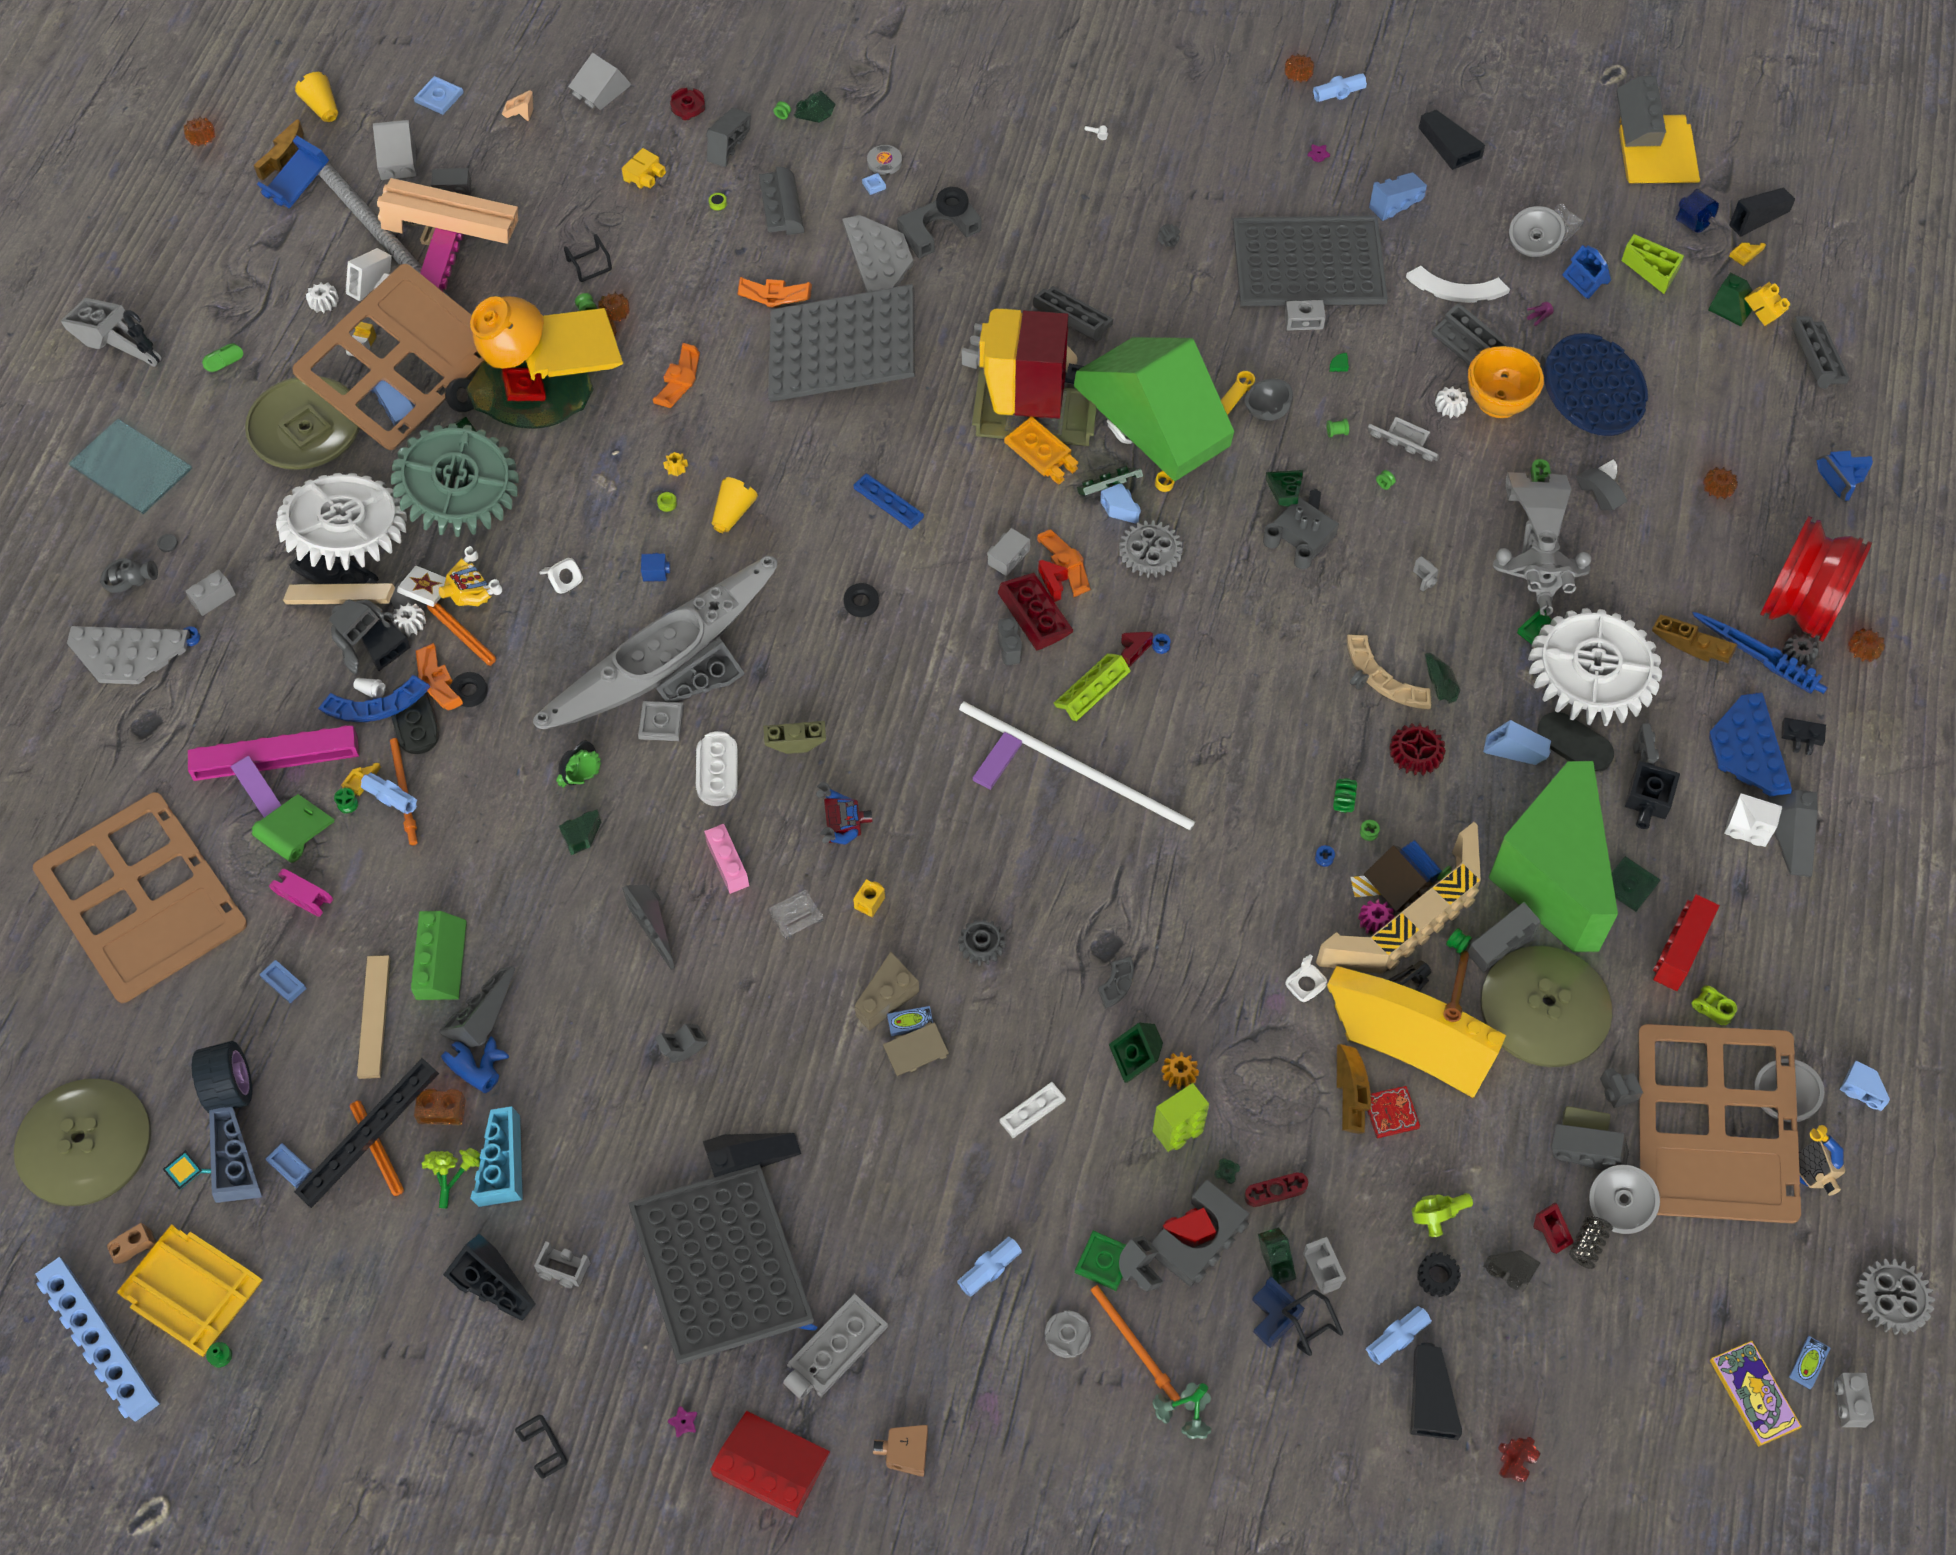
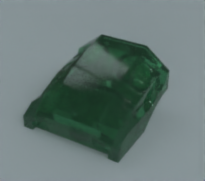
[1425,653,1461,703]

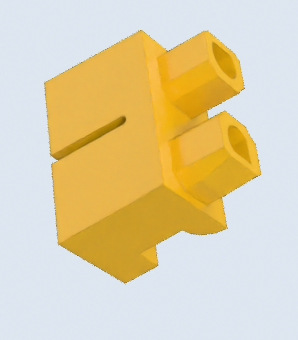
[622,148,666,189]
[1744,282,1790,326]

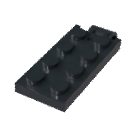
[289,551,379,584]

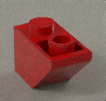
[1162,1208,1216,1248]

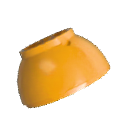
[470,296,544,368]
[1468,346,1544,418]

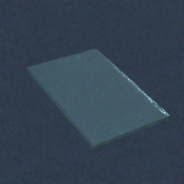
[69,419,192,514]

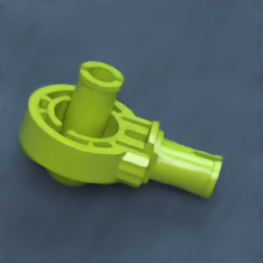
[1412,1193,1473,1237]

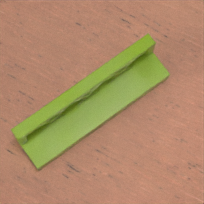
[1054,653,1131,721]

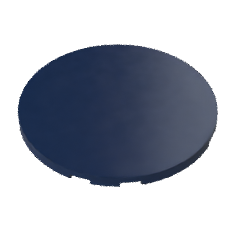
[1544,333,1648,436]

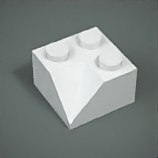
[1724,793,1782,847]

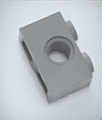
[1284,300,1326,330]

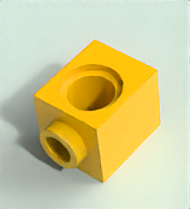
[853,879,885,918]

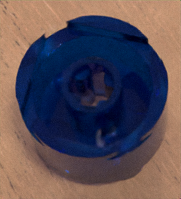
[1676,189,1719,233]

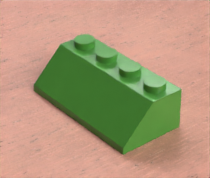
[411,911,467,1000]

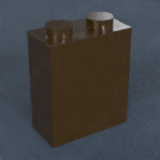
[1364,845,1433,912]

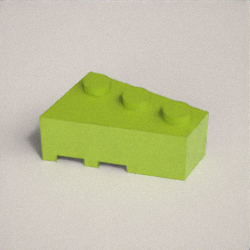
[1621,234,1684,294]

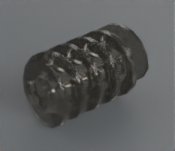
[1569,1216,1613,1269]

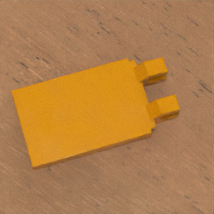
[1004,417,1078,485]

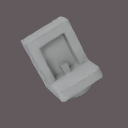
[1413,556,1439,592]

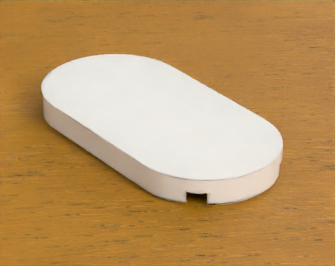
[696,731,738,806]

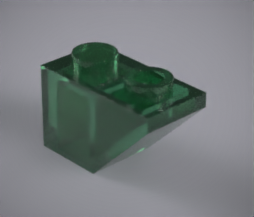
[794,90,836,123]
[559,810,602,855]
[1258,1227,1296,1284]

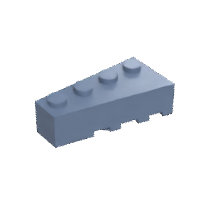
[209,1107,262,1203]

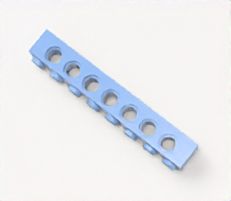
[35,1257,160,1422]

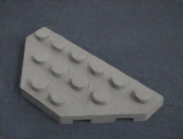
[842,215,913,292]
[67,626,190,684]

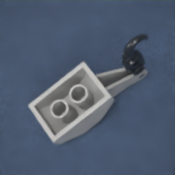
[61,298,162,367]

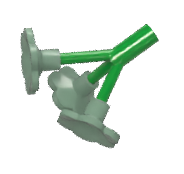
[1153,1382,1211,1439]

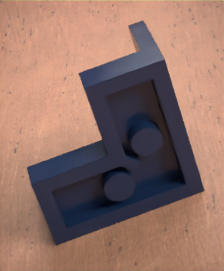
[1252,1277,1305,1348]

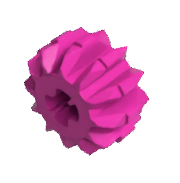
[1358,899,1395,934]

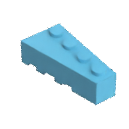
[470,1106,523,1207]

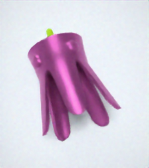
[1527,302,1554,326]

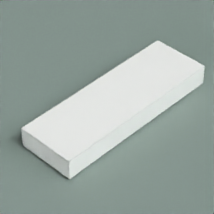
[1000,1082,1066,1138]

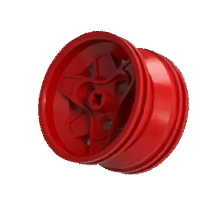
[1760,516,1872,642]

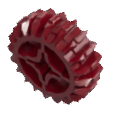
[1389,723,1446,776]

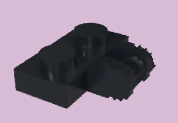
[1781,717,1826,755]

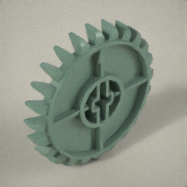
[391,423,519,537]

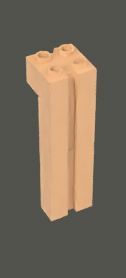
[377,178,518,244]

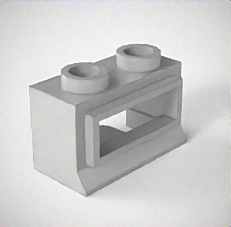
[962,323,982,369]
[1303,1237,1346,1295]
[534,1241,591,1288]

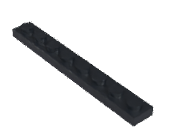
[294,1058,439,1208]

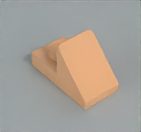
[502,90,533,121]

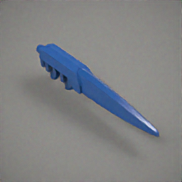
[1692,612,1828,694]

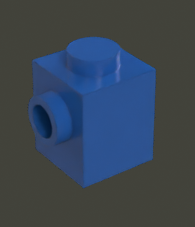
[641,553,671,582]

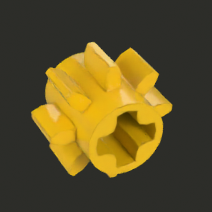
[663,452,688,476]

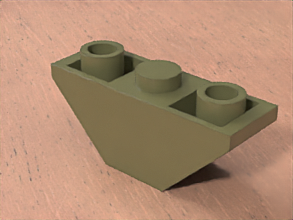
[763,721,826,754]

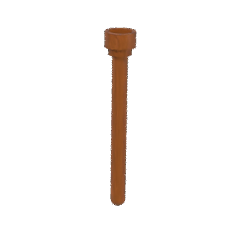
[1443,951,1469,1022]

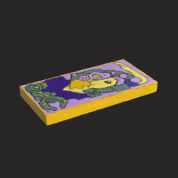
[1710,1341,1802,1447]

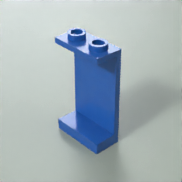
[257,136,329,209]

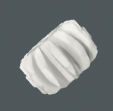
[306,282,339,313]
[1435,386,1468,419]
[391,602,426,637]

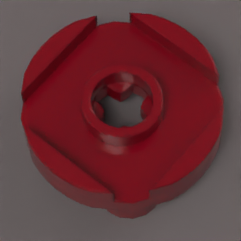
[670,88,705,120]

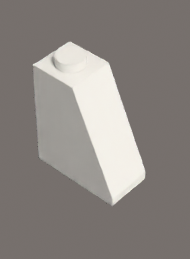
[346,248,392,301]

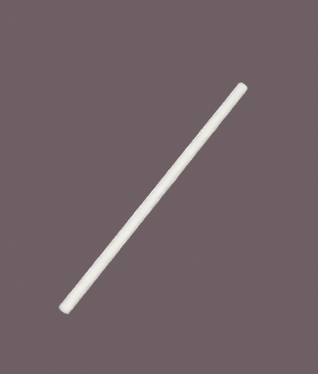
[959,701,1195,830]

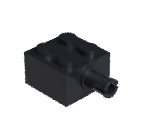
[1624,761,1680,829]

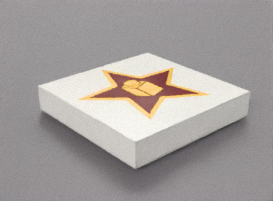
[397,566,446,607]

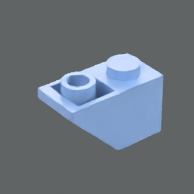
[1100,484,1141,524]
[1840,1061,1890,1111]

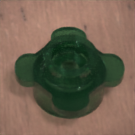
[1214,1158,1240,1184]

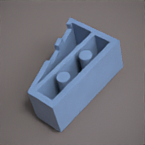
[1369,172,1427,221]
[371,380,415,426]

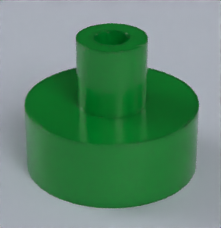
[206,1342,232,1368]

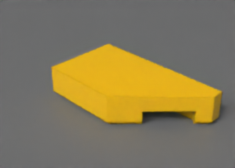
[1729,243,1766,266]
[341,763,381,797]

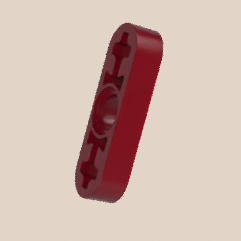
[1244,1172,1308,1207]

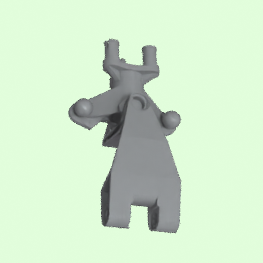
[1493,472,1591,616]

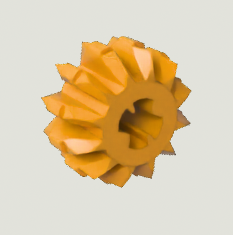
[1161,1052,1199,1090]

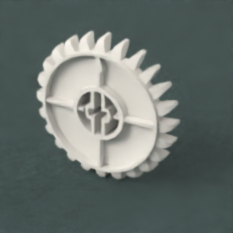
[276,473,407,570]
[1528,608,1662,726]

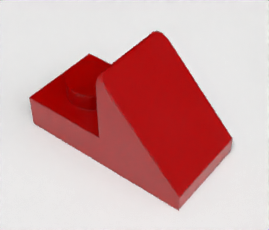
[1038,560,1068,602]

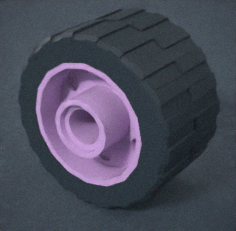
[191,1041,253,1113]

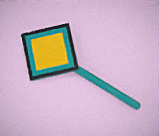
[163,1150,211,1190]

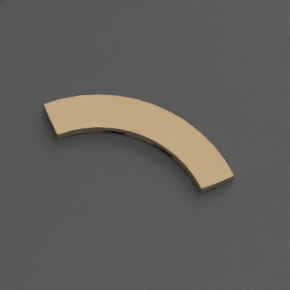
[1347,635,1431,709]

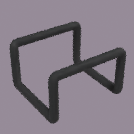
[564,234,612,282]
[1281,1290,1343,1356]
[515,1415,567,1479]

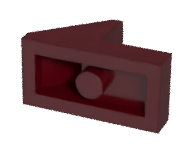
[1121,632,1153,667]
[1533,1203,1574,1254]

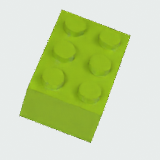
[1152,1083,1209,1152]

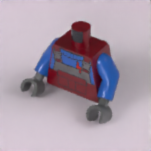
[816,782,873,845]

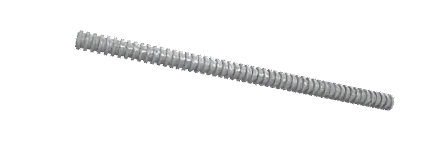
[318,162,451,298]

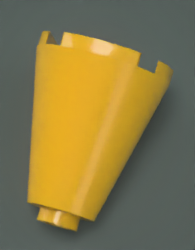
[295,72,338,122]
[711,477,758,533]

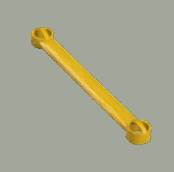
[1155,371,1255,492]

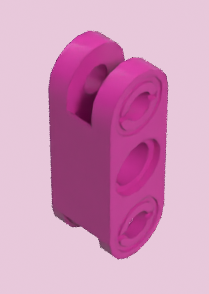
[269,869,333,917]

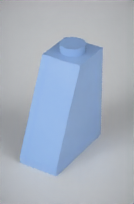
[1483,720,1551,765]

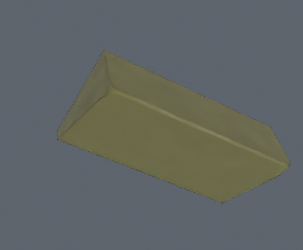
[1562,1106,1611,1131]

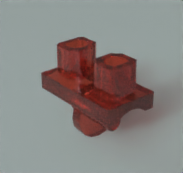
[1498,1437,1541,1482]

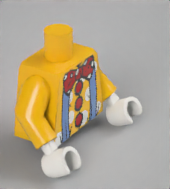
[439,546,502,607]

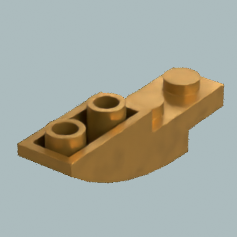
[254,119,304,180]
[1652,614,1737,663]
[1337,1044,1371,1134]

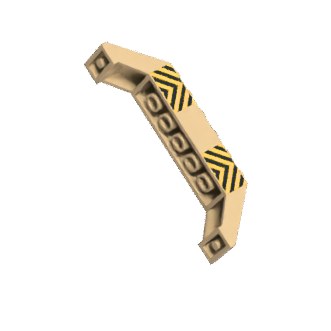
[1316,822,1481,974]

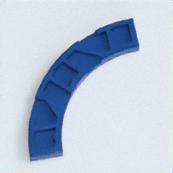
[318,674,430,722]

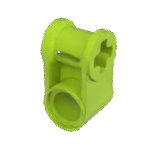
[1691,985,1737,1025]

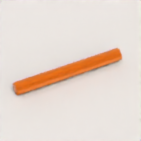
[427,602,496,666]
[350,1100,404,1196]

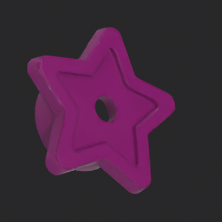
[1307,144,1330,162]
[668,1406,698,1437]

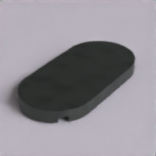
[391,684,439,754]
[1537,712,1614,772]

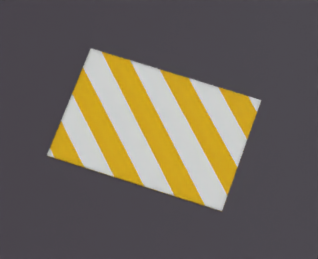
[1350,876,1381,897]

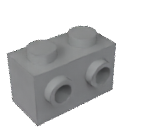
[987,528,1030,576]
[185,569,236,616]
[1834,1373,1874,1428]

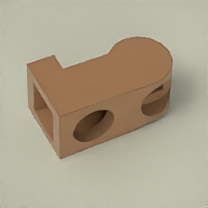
[107,1223,156,1264]

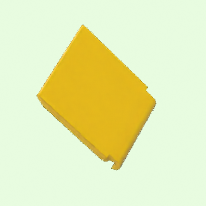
[1619,114,1700,183]
[526,308,623,380]
[116,1224,263,1357]

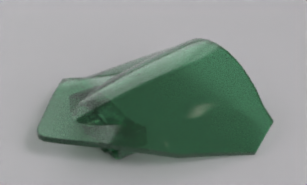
[466,360,594,429]

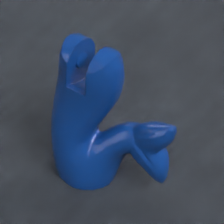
[441,1036,509,1093]

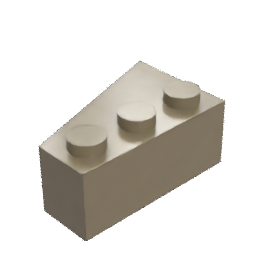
[855,952,919,1031]

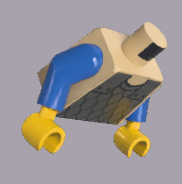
[1799,1125,1845,1196]

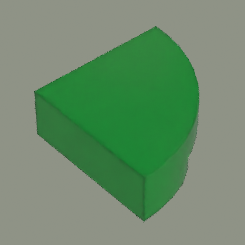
[1329,353,1349,372]

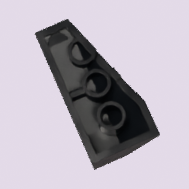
[703,1133,801,1177]
[443,1234,536,1321]

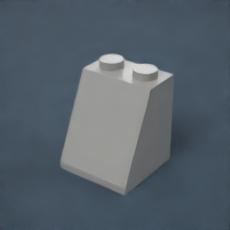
[568,52,631,110]
[373,120,417,180]

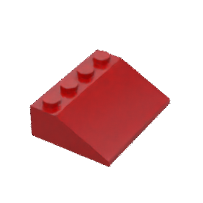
[710,1411,830,1518]

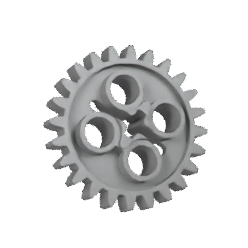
[1119,520,1183,578]
[1855,1259,1935,1335]

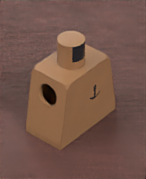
[873,1425,928,1477]

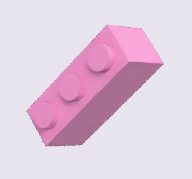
[704,824,749,894]

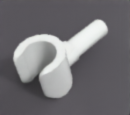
[1085,125,1108,140]

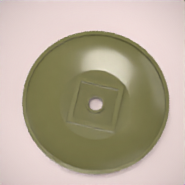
[245,376,360,470]
[1481,946,1612,1067]
[14,1079,151,1206]

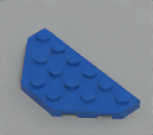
[1709,693,1792,796]

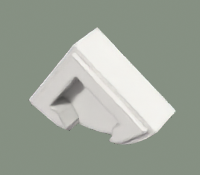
[1598,459,1617,480]

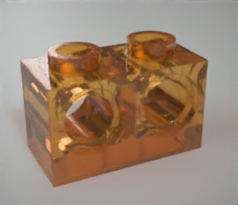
[414,1089,466,1125]

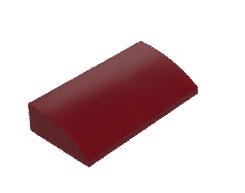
[998,573,1073,651]

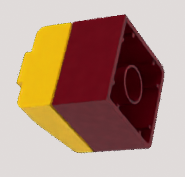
[980,309,1069,419]

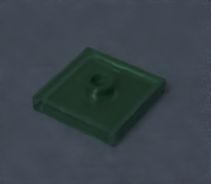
[1612,856,1661,912]

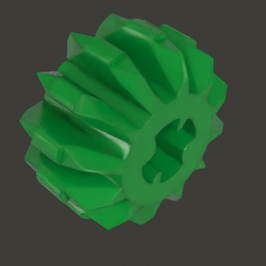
[1333,778,1357,813]

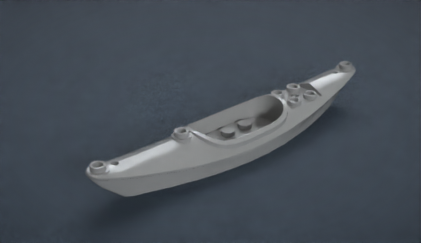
[533,556,777,729]

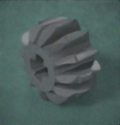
[1782,634,1818,667]

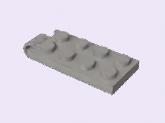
[783,1293,888,1400]

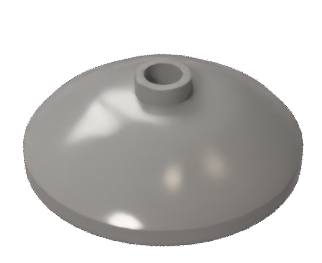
[1509,206,1565,257]
[1754,1059,1824,1122]
[1589,1165,1660,1234]

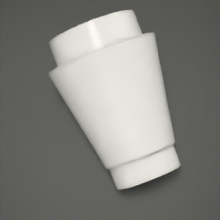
[354,678,386,699]

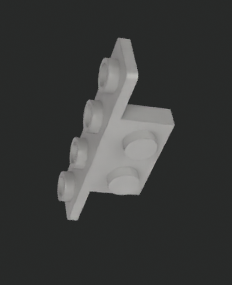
[1367,417,1439,462]

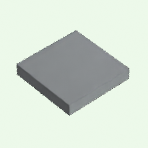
[638,701,684,741]

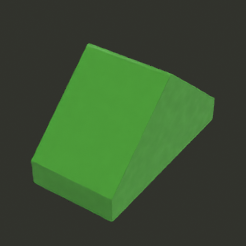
[1074,337,1234,481]
[1489,761,1618,952]

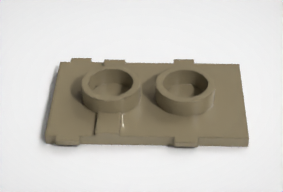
[883,1022,949,1076]

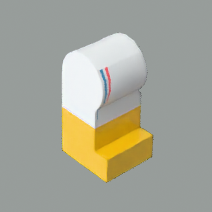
[346,322,377,357]

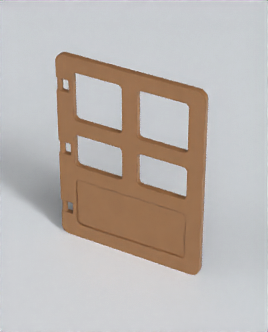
[292,264,484,450]
[33,792,247,1003]
[1639,1024,1801,1223]

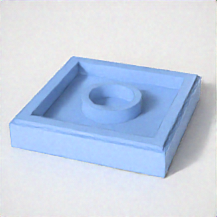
[414,76,463,115]

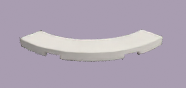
[1406,266,1510,303]

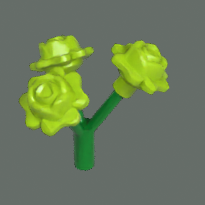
[421,1148,481,1209]

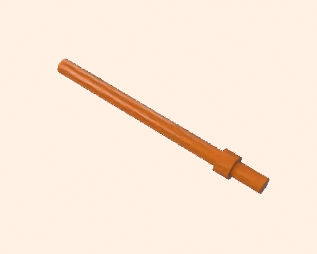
[390,738,418,845]
[1090,1285,1181,1401]

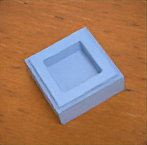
[862,173,886,195]

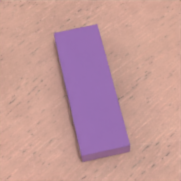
[973,732,1022,790]
[230,756,281,818]

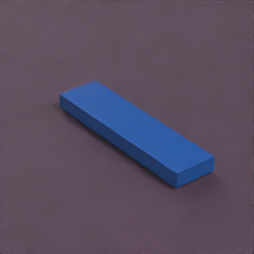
[853,473,924,529]

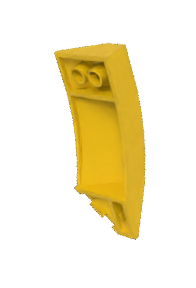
[1327,966,1506,1098]

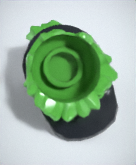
[556,740,601,787]

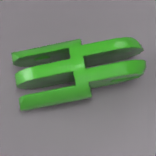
[202,343,243,372]

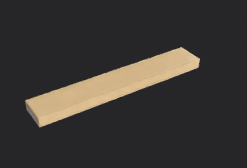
[283,583,395,604]
[357,955,390,1079]

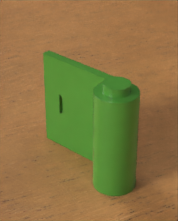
[252,794,334,863]

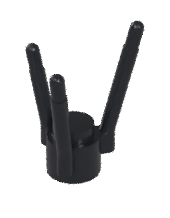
[1388,961,1431,992]

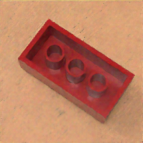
[1653,894,1720,991]

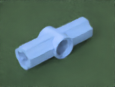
[1313,73,1367,102]
[361,773,417,814]
[957,1236,1022,1297]
[1366,1306,1432,1365]

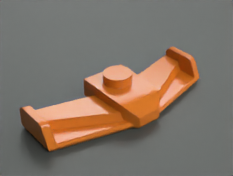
[737,277,812,308]
[653,343,700,408]
[1037,529,1091,598]
[416,643,463,710]

